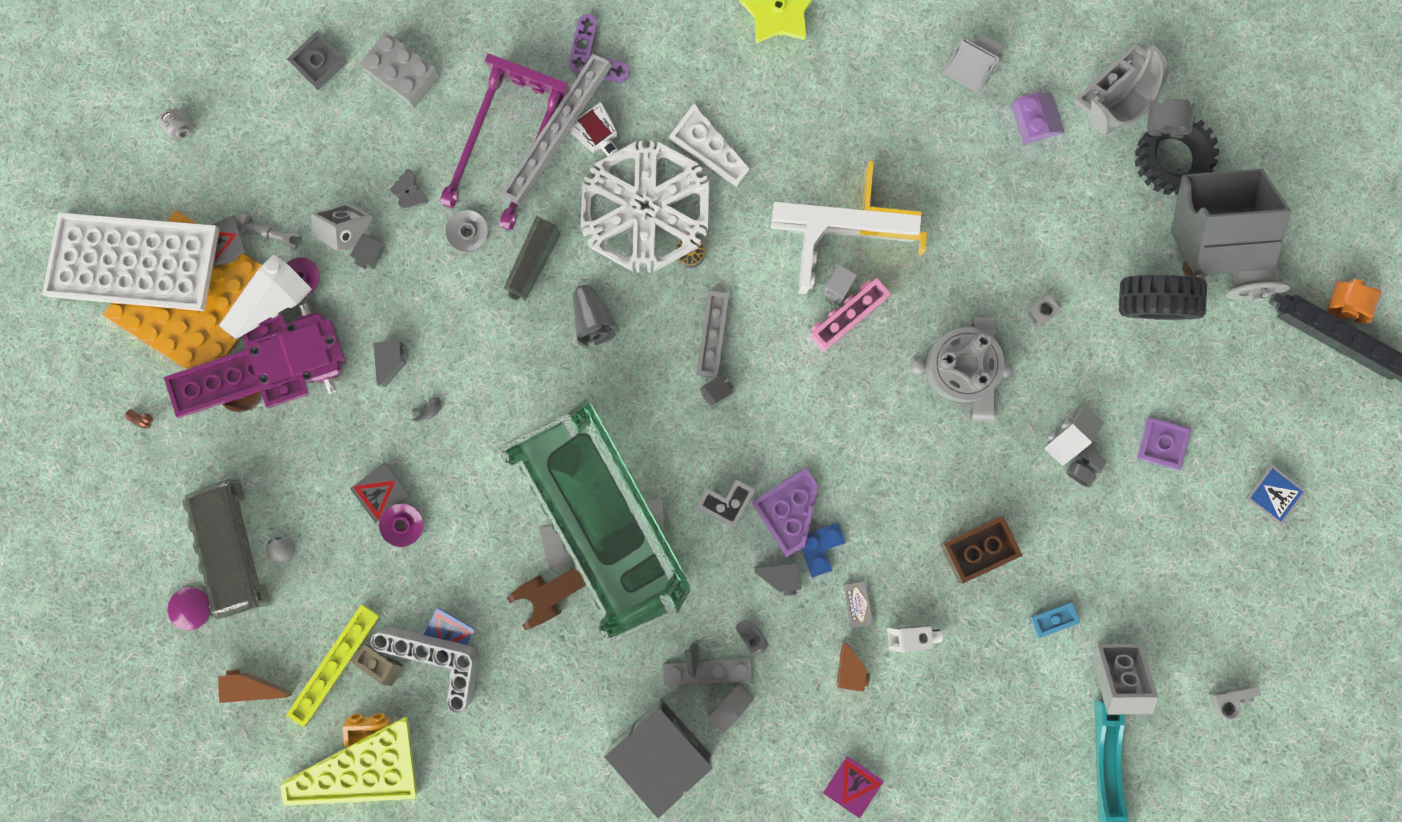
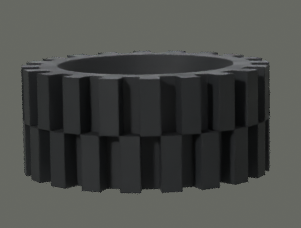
[1135,116,1219,195]

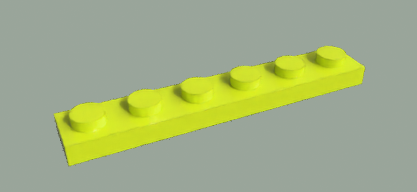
[286,604,381,728]

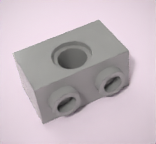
[822,264,857,305]

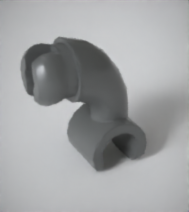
[411,398,441,422]

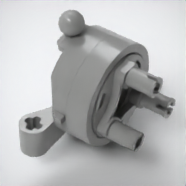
[910,317,1013,422]

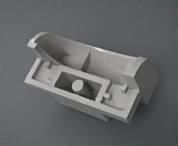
[1074,44,1168,136]

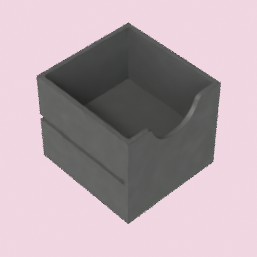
[1171,168,1291,275]
[604,698,713,818]

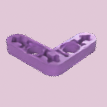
[569,14,629,83]

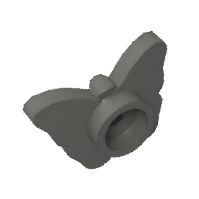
[391,169,428,209]

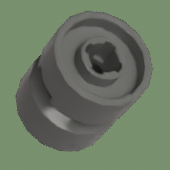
[1066,447,1107,488]

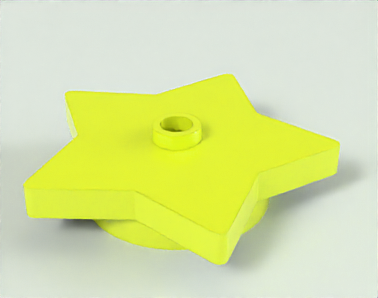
[738,0,813,43]

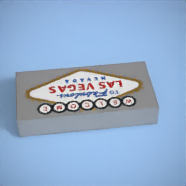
[844,581,873,628]

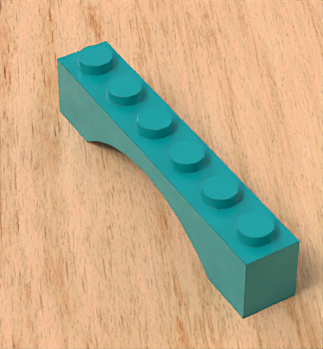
[1094,700,1129,822]

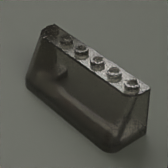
[183,479,271,620]

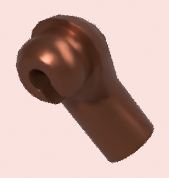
[124,409,153,429]

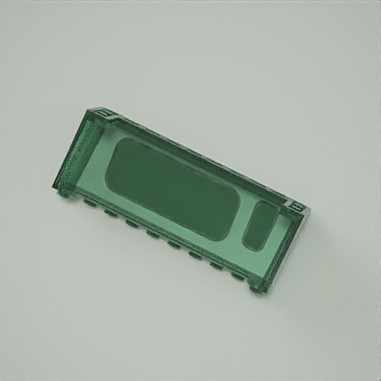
[499,399,690,643]

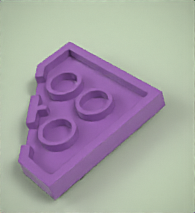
[752,468,818,558]

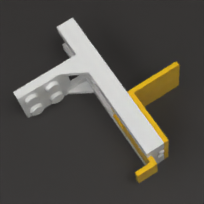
[771,160,927,294]

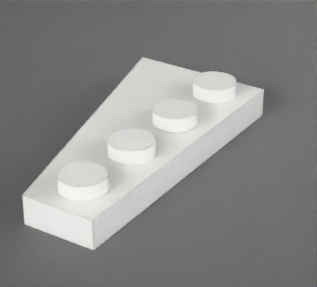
[669,104,749,187]

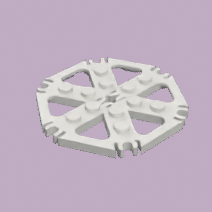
[581,141,709,273]

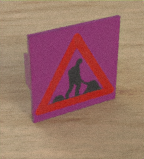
[823,756,884,818]

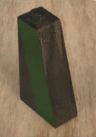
[504,216,561,302]

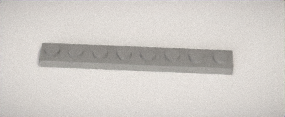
[501,54,612,206]

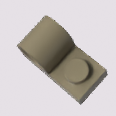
[352,644,403,686]

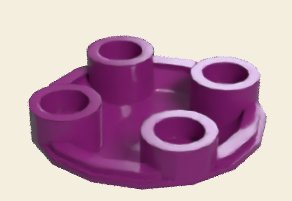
[167,587,211,631]

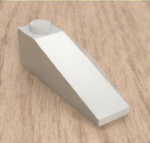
[219,255,312,339]

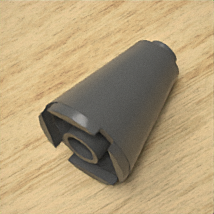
[572,285,619,347]

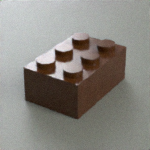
[940,516,1023,584]

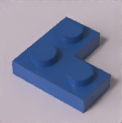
[802,523,846,578]

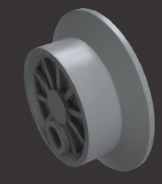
[1225,268,1290,302]

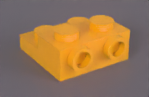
[342,713,391,748]

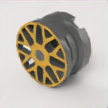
[675,237,705,268]

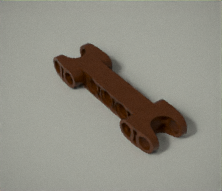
[507,523,651,631]

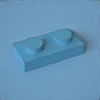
[1030,602,1080,638]

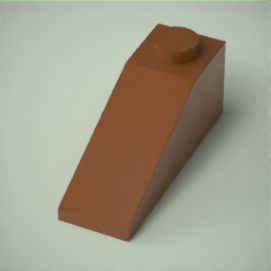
[218,669,291,703]

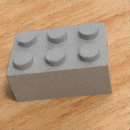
[359,31,440,108]
[1093,644,1158,714]

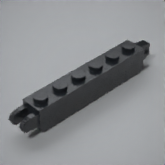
[1268,293,1402,382]

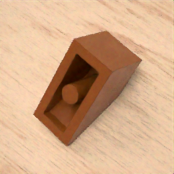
[836,642,870,692]

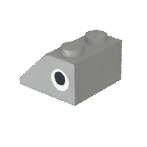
[311,203,372,251]

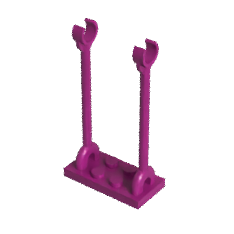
[440,53,570,231]

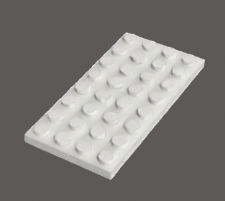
[42,213,220,311]

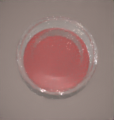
[603,96,625,118]

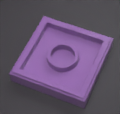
[1137,417,1191,470]

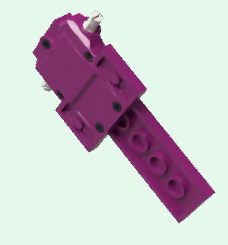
[164,304,347,419]

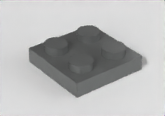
[287,31,348,90]

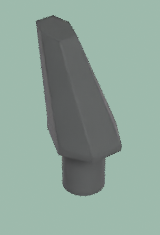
[683,643,699,677]

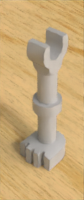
[237,212,301,249]

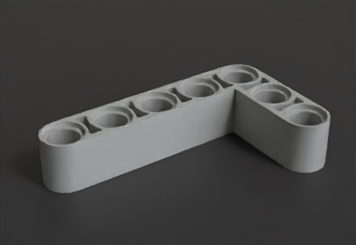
[371,626,480,713]

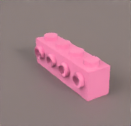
[810,278,891,353]

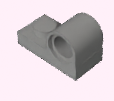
[1209,685,1261,720]

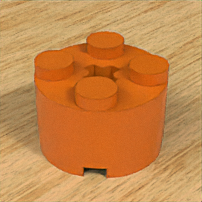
[1327,279,1382,324]

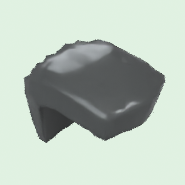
[735,620,769,656]

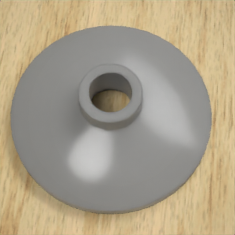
[446,210,488,252]

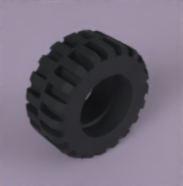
[1119,275,1207,320]

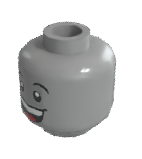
[159,108,192,140]

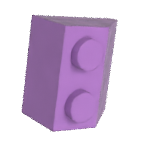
[1011,92,1065,145]

